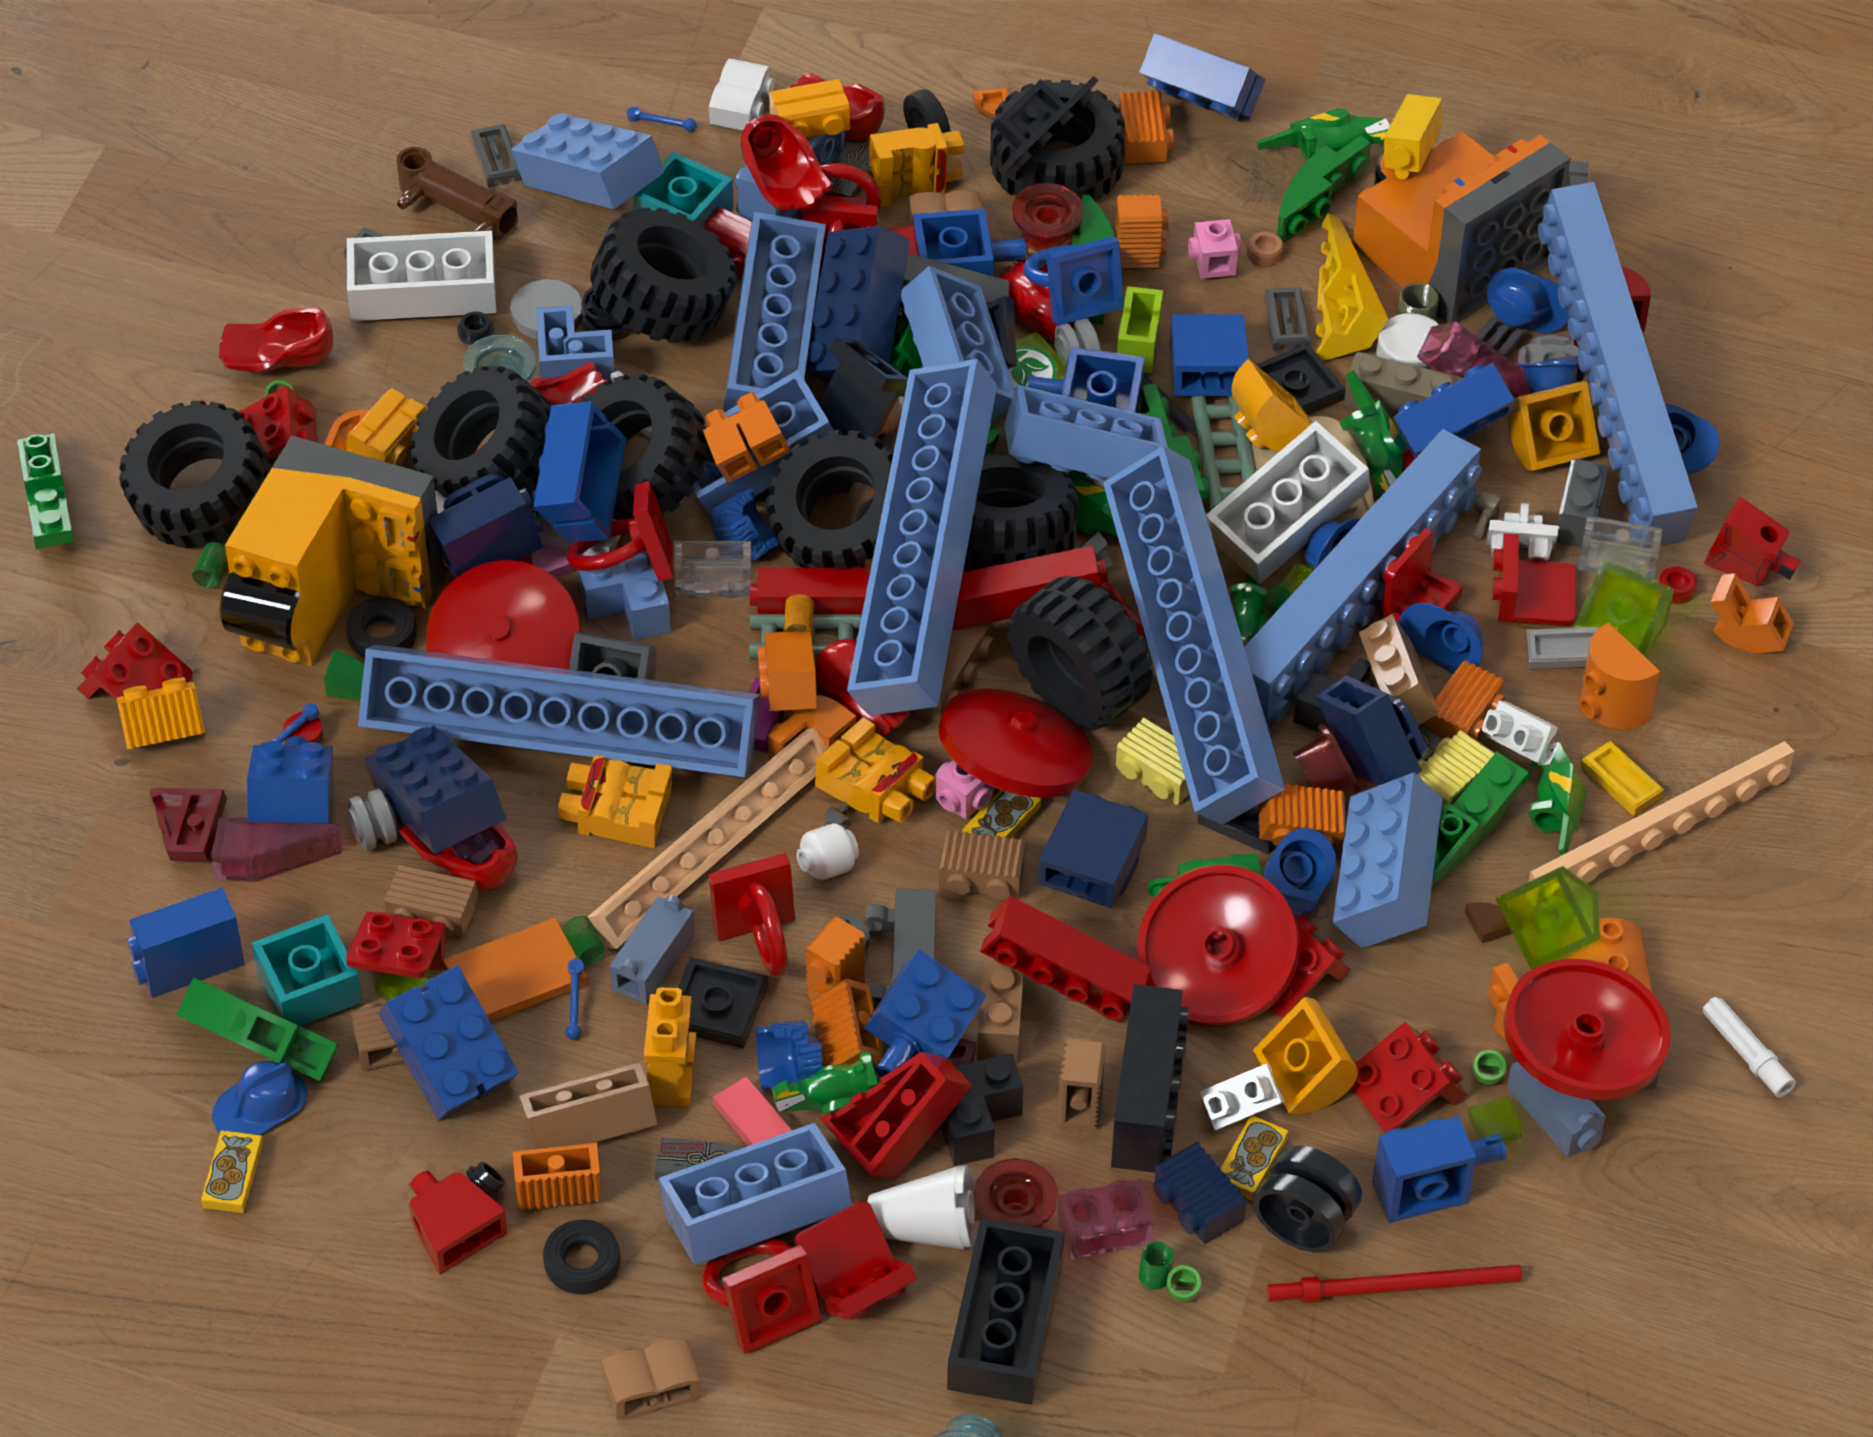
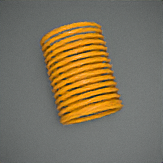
[784,594,814,636]

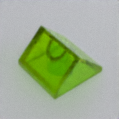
[1573,559,1674,657]
[1495,866,1600,970]

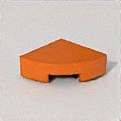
[973,88,1009,118]

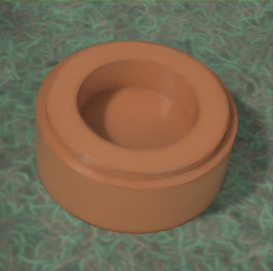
[1247,232,1284,266]

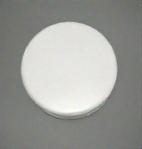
[1376,313,1446,371]

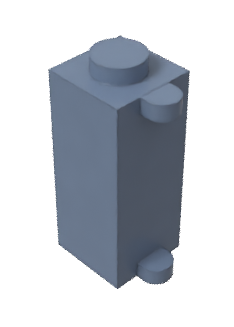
[610,895,694,1005]
[1507,1061,1605,1158]

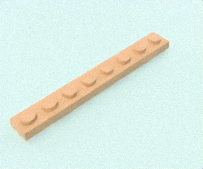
[588,728,828,949]
[1526,741,1795,907]

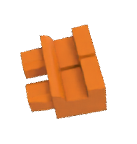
[703,392,791,484]

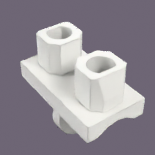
[1486,503,1558,562]
[1482,700,1558,764]
[1200,1064,1285,1130]

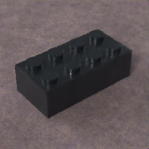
[1111,984,1189,1173]
[947,1218,1065,1405]

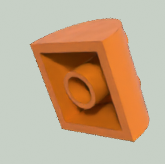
[1578,622,1661,730]
[1562,918,1653,993]

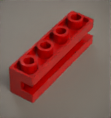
[980,895,1150,1023]

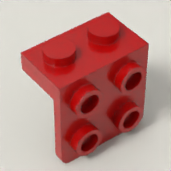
[238,385,319,458]
[1381,528,1463,623]
[1492,533,1575,626]
[77,622,193,701]
[346,911,445,978]
[1269,913,1351,1018]
[1352,1022,1468,1132]
[795,1200,917,1320]

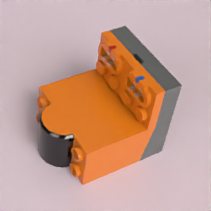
[1353,132,1571,327]

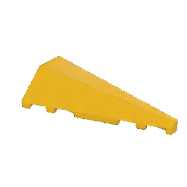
[1315,213,1389,361]

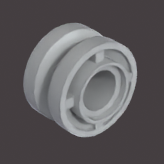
[1055,318,1101,372]
[347,788,397,851]

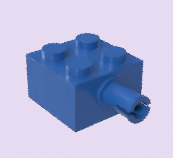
[913,209,1026,276]
[1028,347,1145,413]
[247,736,334,823]
[864,949,987,1077]
[1372,1116,1506,1223]

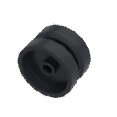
[1253,1145,1362,1253]

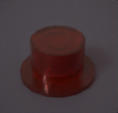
[1012,183,1084,252]
[1292,723,1361,794]
[974,1158,1058,1228]

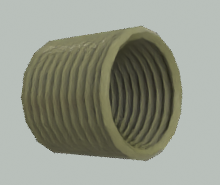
[1397,283,1439,321]

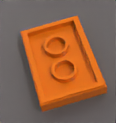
[443,917,588,1022]

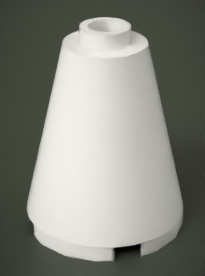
[868,1165,980,1250]

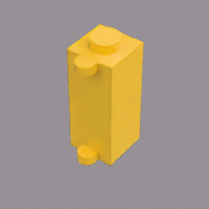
[1384,94,1442,180]

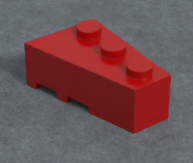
[820,1052,973,1180]

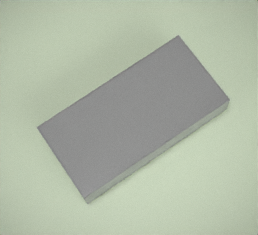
[1526,627,1600,669]

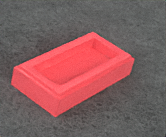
[712,1077,792,1146]

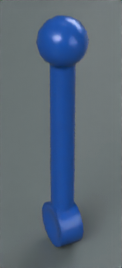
[627,107,697,132]
[272,703,319,743]
[565,958,584,1040]

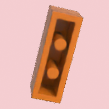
[757,631,817,711]

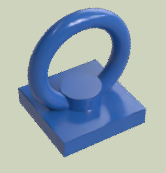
[1023,236,1124,325]

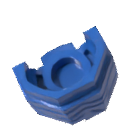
[711,488,779,561]
[756,1020,823,1089]

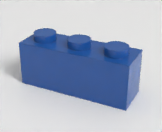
[1394,363,1516,459]

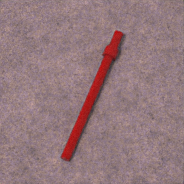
[1266,1265,1522,1303]

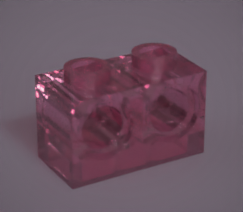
[1058,1179,1154,1260]

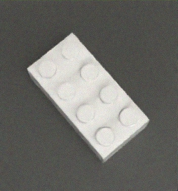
[347,231,497,321]
[1206,421,1369,584]

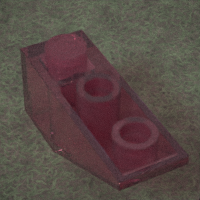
[1417,321,1531,398]
[211,817,342,882]

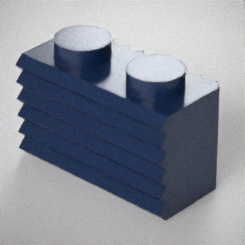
[1153,1142,1247,1244]

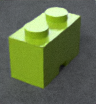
[1117,286,1163,373]

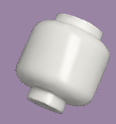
[797,823,859,881]

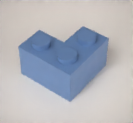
[536,305,614,383]
[577,552,671,641]

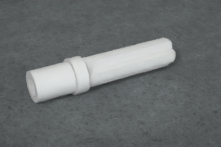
[1703,997,1796,1098]

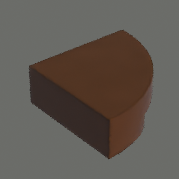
[1465,902,1520,943]

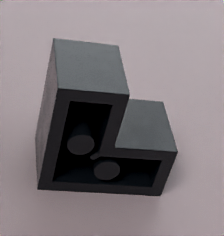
[940,1053,1024,1166]

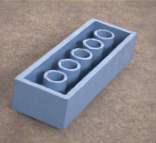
[723,211,826,412]

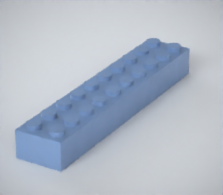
[1538,182,1698,549]
[847,359,997,716]
[1244,429,1482,727]
[1103,446,1285,825]
[358,645,760,777]

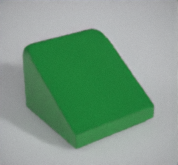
[324,650,364,701]

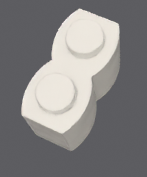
[709,58,774,130]

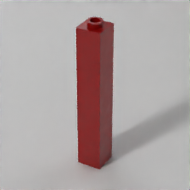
[952,546,1108,630]
[750,567,967,614]

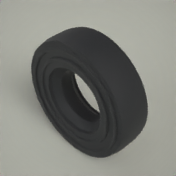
[903,89,951,133]
[346,597,416,658]
[543,1219,620,1294]

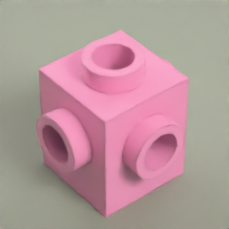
[1188,219,1242,279]
[935,760,997,820]

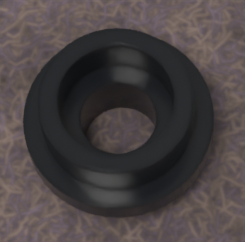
[457,312,494,346]
[466,1161,506,1200]

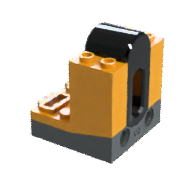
[219,436,445,666]

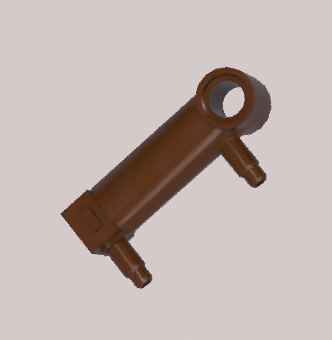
[396,147,518,240]

